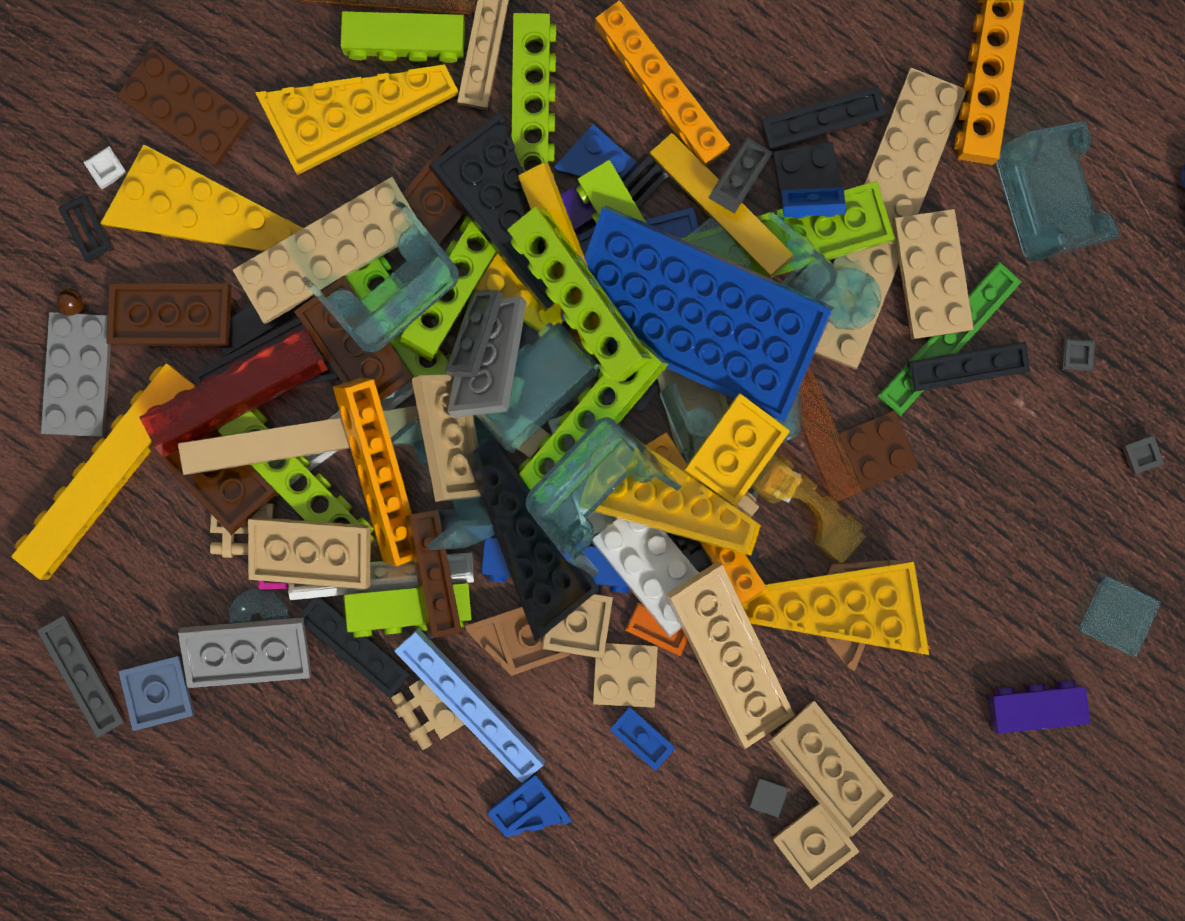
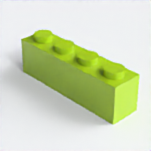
[341,12,466,63]
[575,160,646,224]
[343,583,472,638]

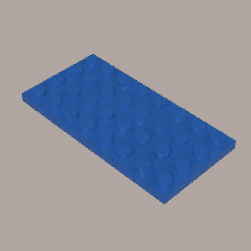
[561,206,834,422]

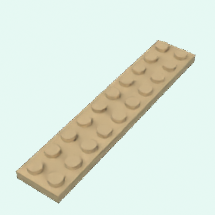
[815,68,966,370]

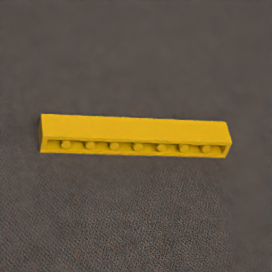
[11,363,199,580]

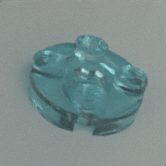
[819,268,881,330]

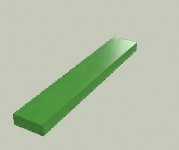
[877,262,1022,417]

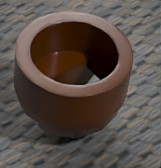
[57,288,84,316]

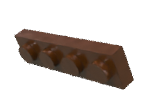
[405,510,462,639]

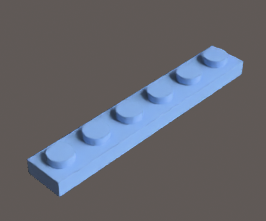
[395,628,546,783]

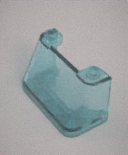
[996,121,1120,262]

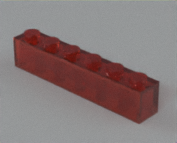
[139,328,328,458]

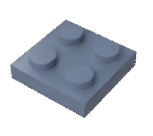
[118,655,195,731]

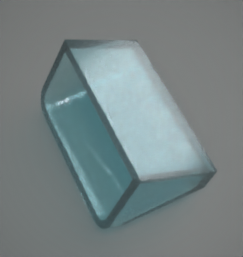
[476,323,600,453]

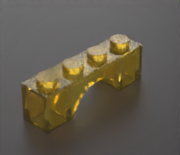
[751,455,866,564]

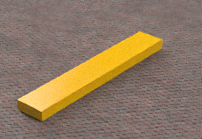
[650,133,794,279]
[518,163,600,339]

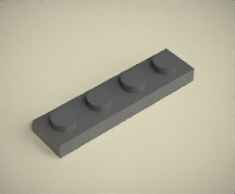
[37,615,127,738]

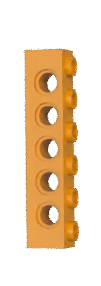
[595,0,730,167]
[954,0,1024,165]
[333,378,413,567]
[646,432,767,606]

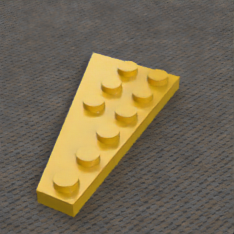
[255,65,459,175]
[100,145,303,252]
[578,426,761,556]
[743,562,929,655]

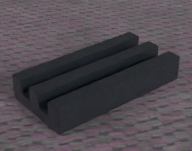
[621,153,668,207]
[58,194,115,263]

